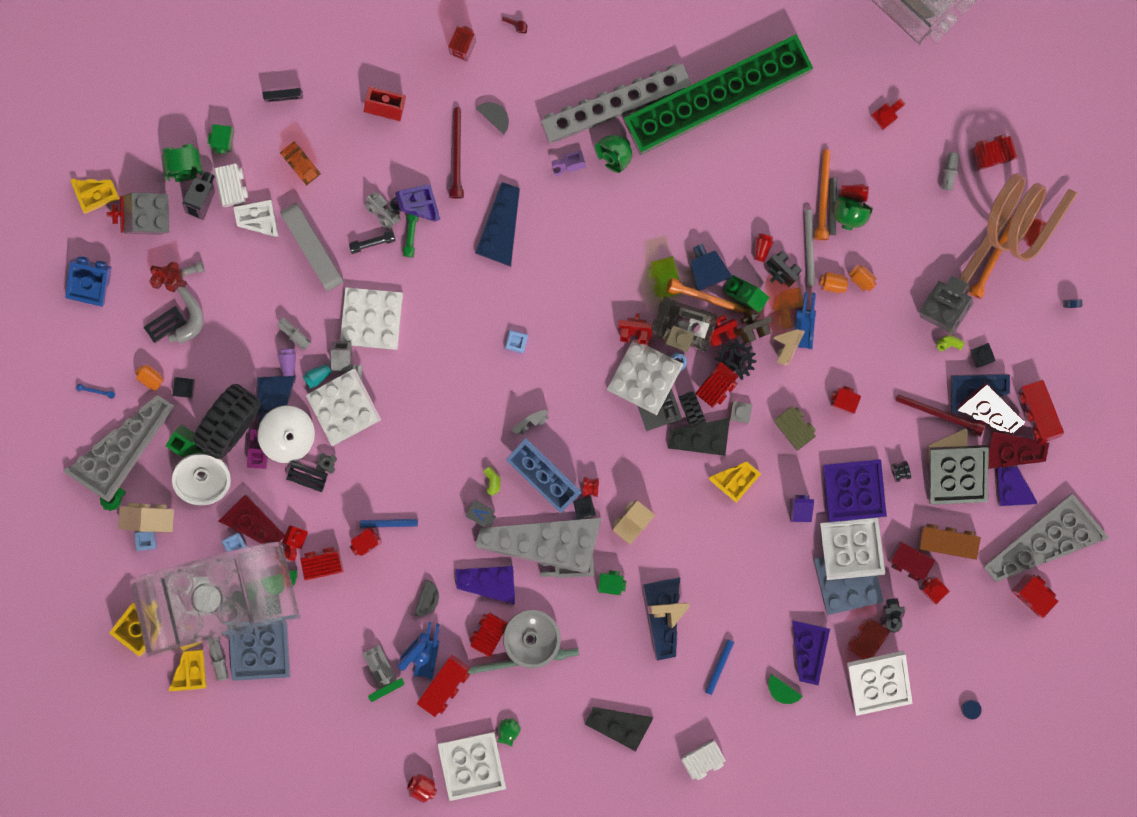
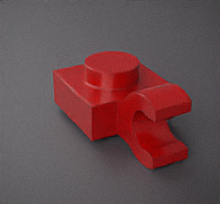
[871,98,905,130]
[282,525,308,561]

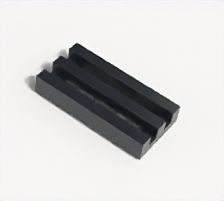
[262,88,303,103]
[144,306,187,343]
[286,461,328,492]

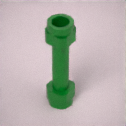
[403,214,419,258]

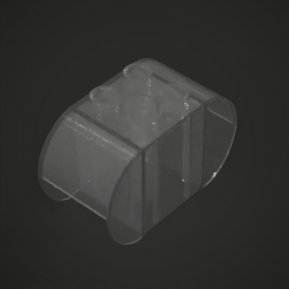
[129,542,301,658]

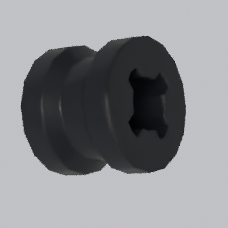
[891,461,911,483]

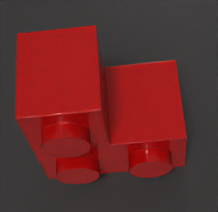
[1011,574,1059,618]

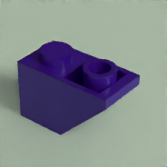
[790,495,814,522]

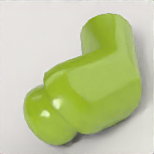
[936,335,965,351]
[483,466,501,495]

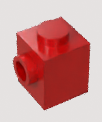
[830,386,861,414]
[919,576,950,605]

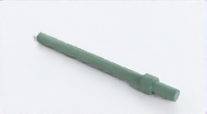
[468,648,580,674]

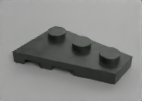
[668,418,730,456]
[585,707,654,752]

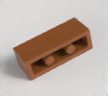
[917,523,981,560]

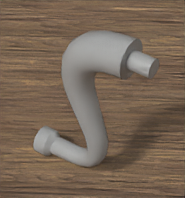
[168,261,205,344]

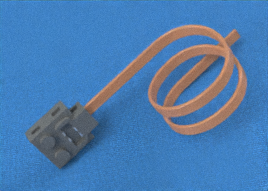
[919,173,1078,335]

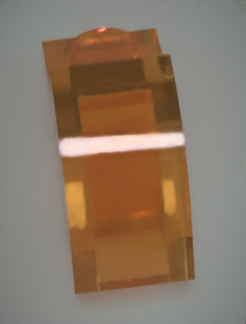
[280,141,321,186]
[772,287,804,330]

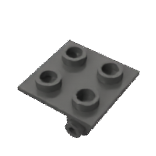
[637,388,682,431]

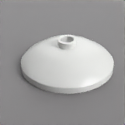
[257,406,315,463]
[172,453,231,505]

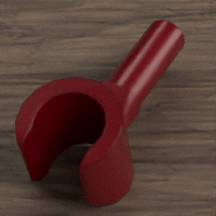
[502,17,528,34]

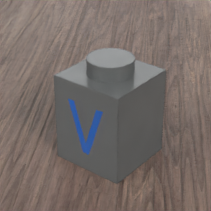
[465,499,496,528]

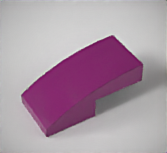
[247,429,268,469]

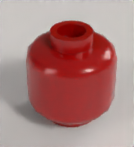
[407,774,437,803]

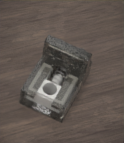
[652,296,718,352]

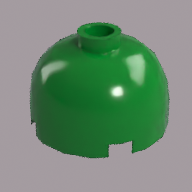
[594,134,633,173]
[833,197,873,231]

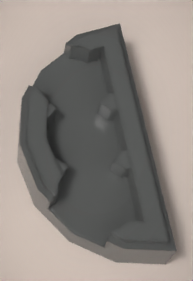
[476,102,509,135]
[414,579,439,616]

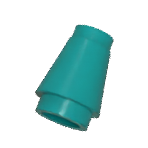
[302,363,332,389]

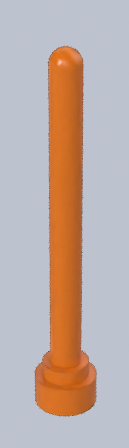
[813,149,830,241]
[968,215,1013,299]
[666,277,753,314]

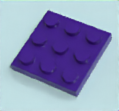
[823,459,887,522]

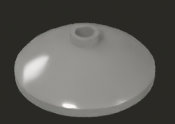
[503,610,561,668]

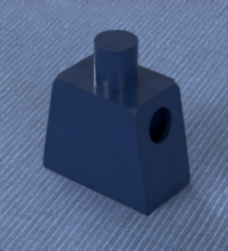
[690,244,732,291]

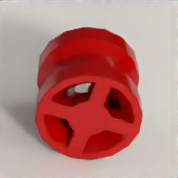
[583,477,599,497]

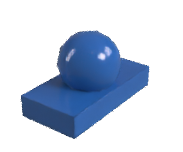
[398,632,430,671]

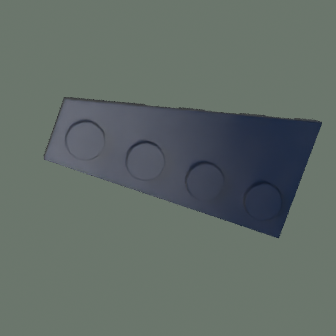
[475,182,520,267]
[642,577,681,661]

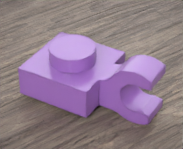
[551,150,586,176]

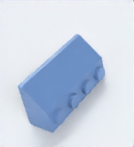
[506,438,581,513]

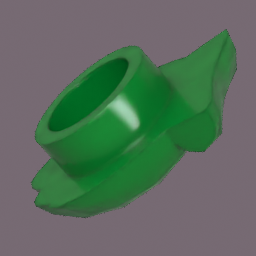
[100,488,126,511]
[497,718,521,747]

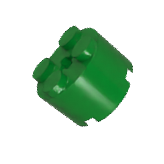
[161,144,203,182]

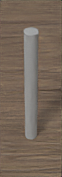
[804,210,815,287]

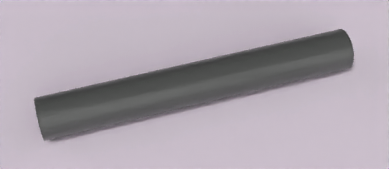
[829,178,837,236]

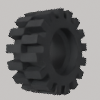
[678,391,706,428]

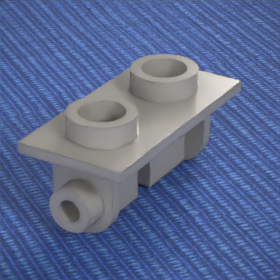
[363,192,401,231]
[362,645,397,688]

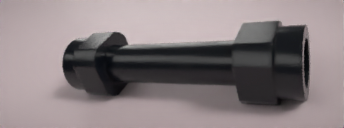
[349,230,396,254]

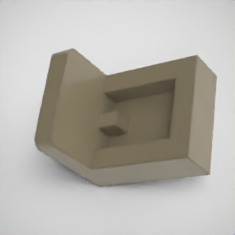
[663,326,695,352]

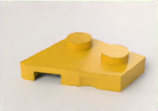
[70,179,120,214]
[708,461,761,503]
[169,649,207,692]

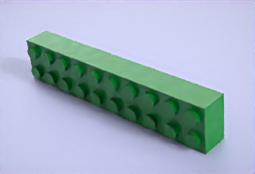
[623,34,813,156]

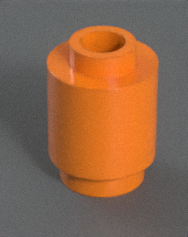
[849,264,877,292]
[819,271,848,294]
[135,364,165,391]

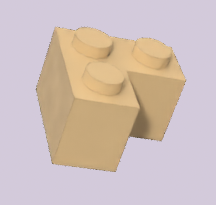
[612,500,655,545]
[118,503,174,532]

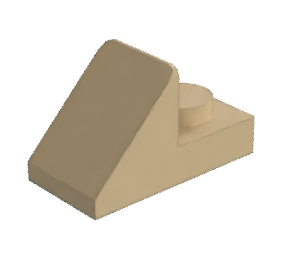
[773,329,805,365]
[647,603,689,628]

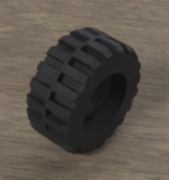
[193,384,261,459]

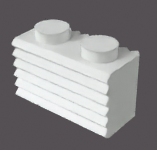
[214,164,248,208]
[680,739,726,780]

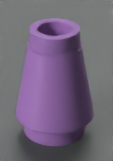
[277,348,296,376]

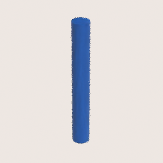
[360,519,418,528]
[705,639,734,695]

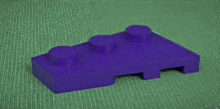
[456,566,515,604]
[792,620,830,685]

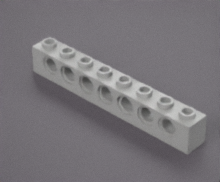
[541,63,692,145]

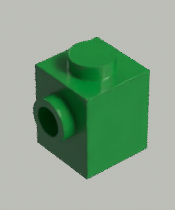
[207,124,235,154]
[598,570,627,595]

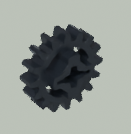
[714,339,757,380]

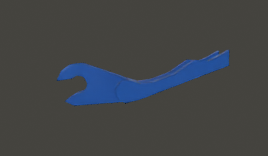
[795,292,816,349]
[414,622,440,679]

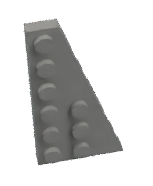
[63,395,175,502]
[983,494,1109,582]
[476,518,601,574]

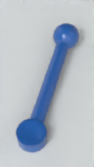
[76,384,116,399]

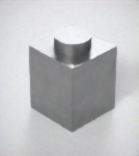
[331,341,352,372]

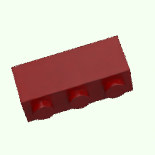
[1018,379,1064,444]
[417,654,471,717]

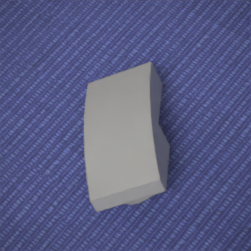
[512,409,549,435]

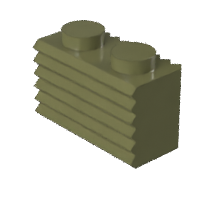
[773,406,816,451]

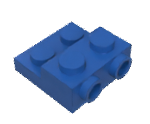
[65,256,112,307]

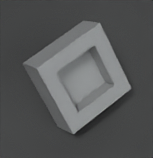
[730,401,752,423]

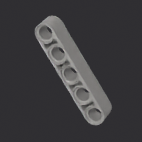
[280,202,344,292]

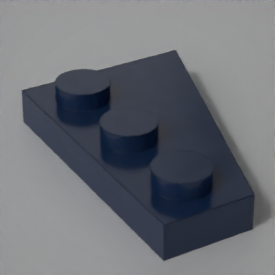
[951,374,1010,414]
[257,375,296,424]

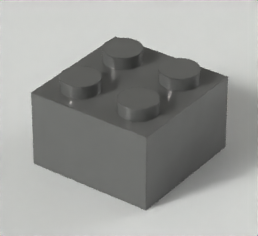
[123,192,169,235]

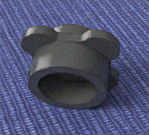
[316,453,337,474]

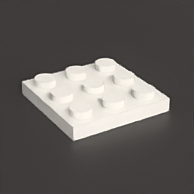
[340,287,403,350]
[607,339,684,415]
[306,369,381,446]
[820,518,885,580]
[847,651,913,716]
[438,732,506,801]

